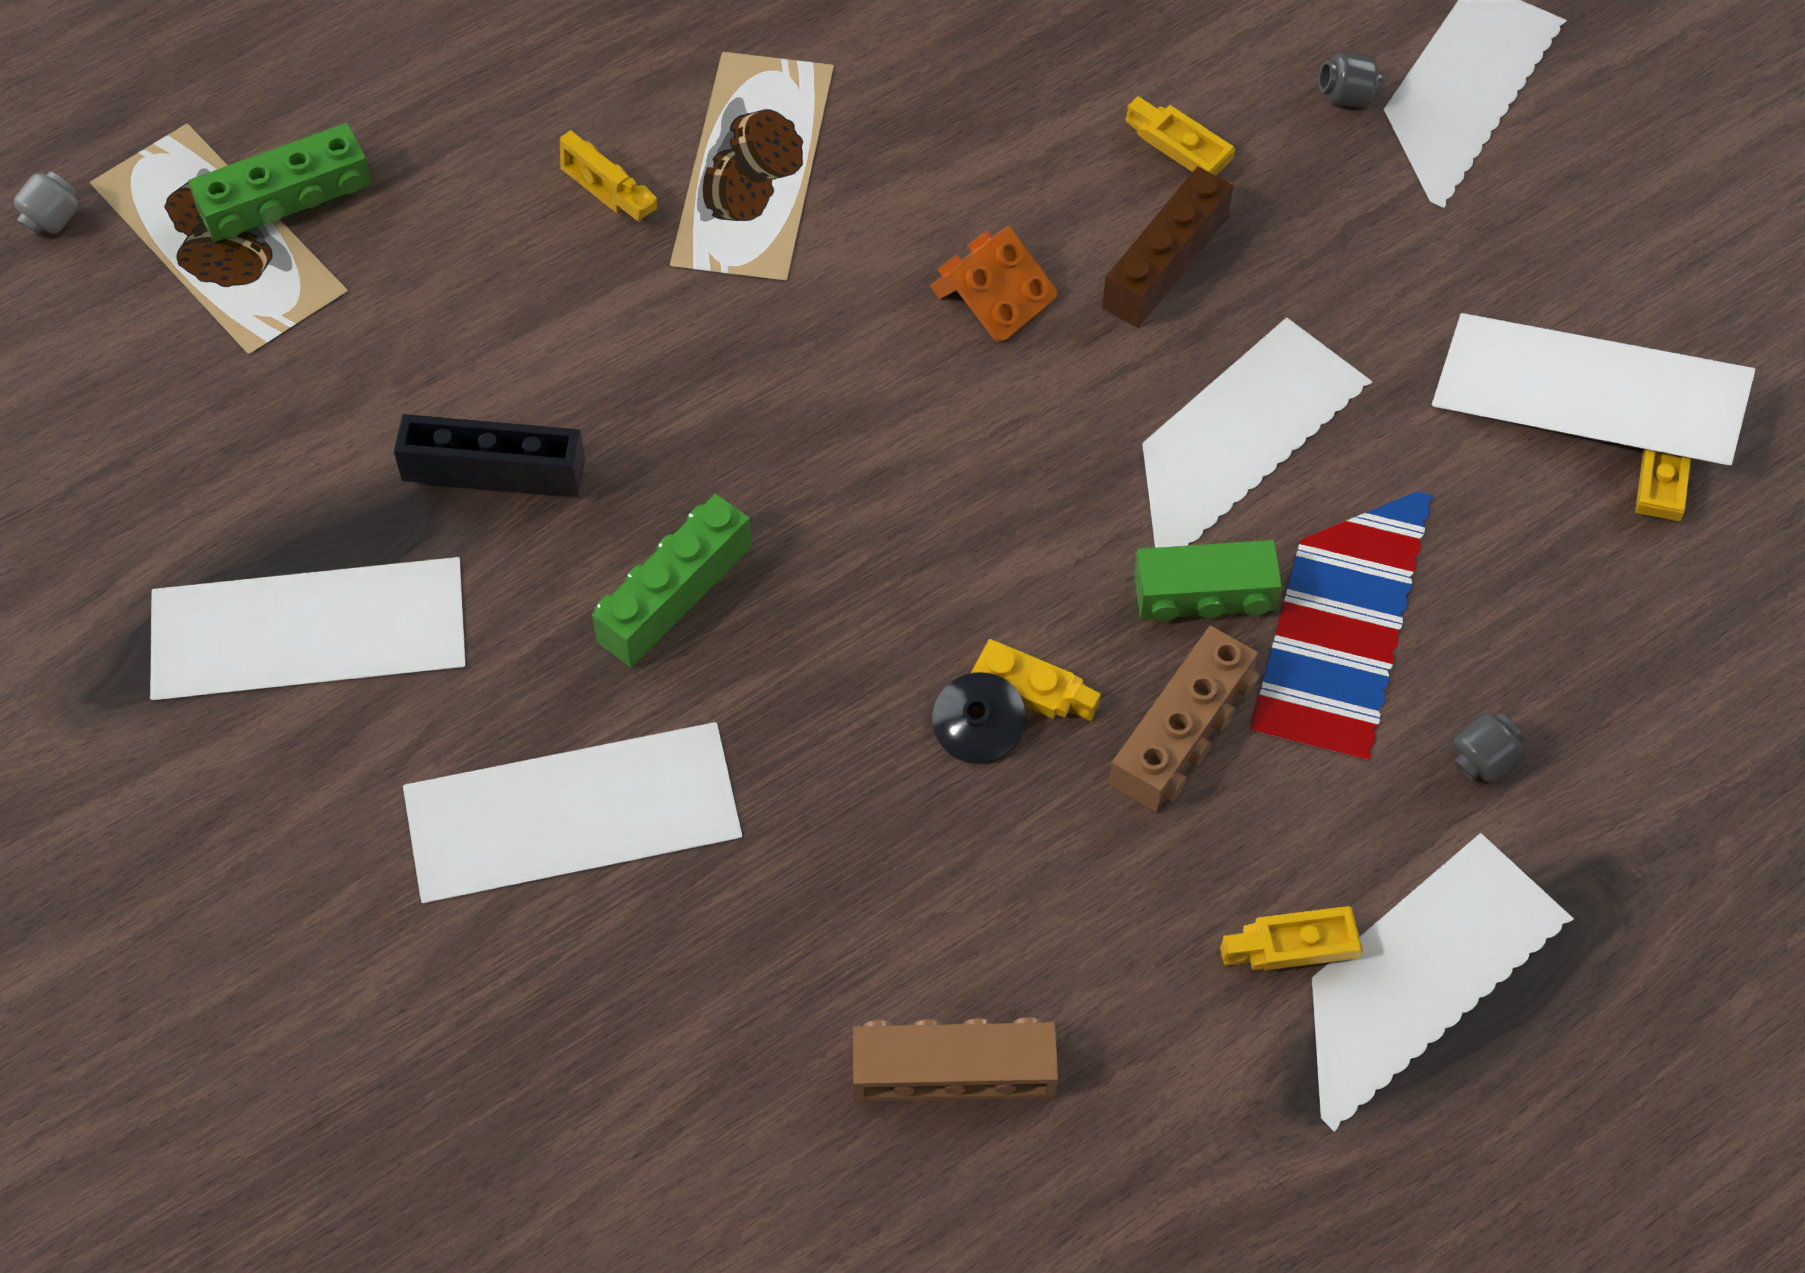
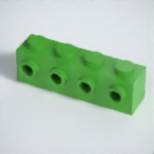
[188,123,372,243]
[592,494,752,668]

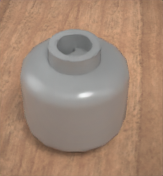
[13,171,79,236]

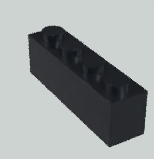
[394,414,585,497]

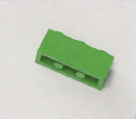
[1134,540,1282,621]

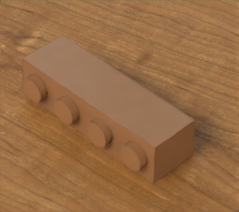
[853,1017,1058,1102]

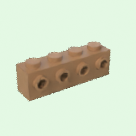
[1108,626,1259,813]

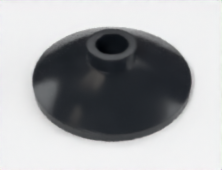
[932,672,1026,764]

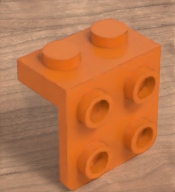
[930,226,1057,342]

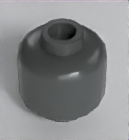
[1318,51,1383,108]
[1453,713,1525,784]

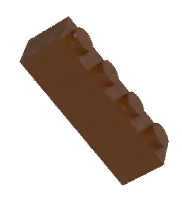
[1102,166,1233,328]

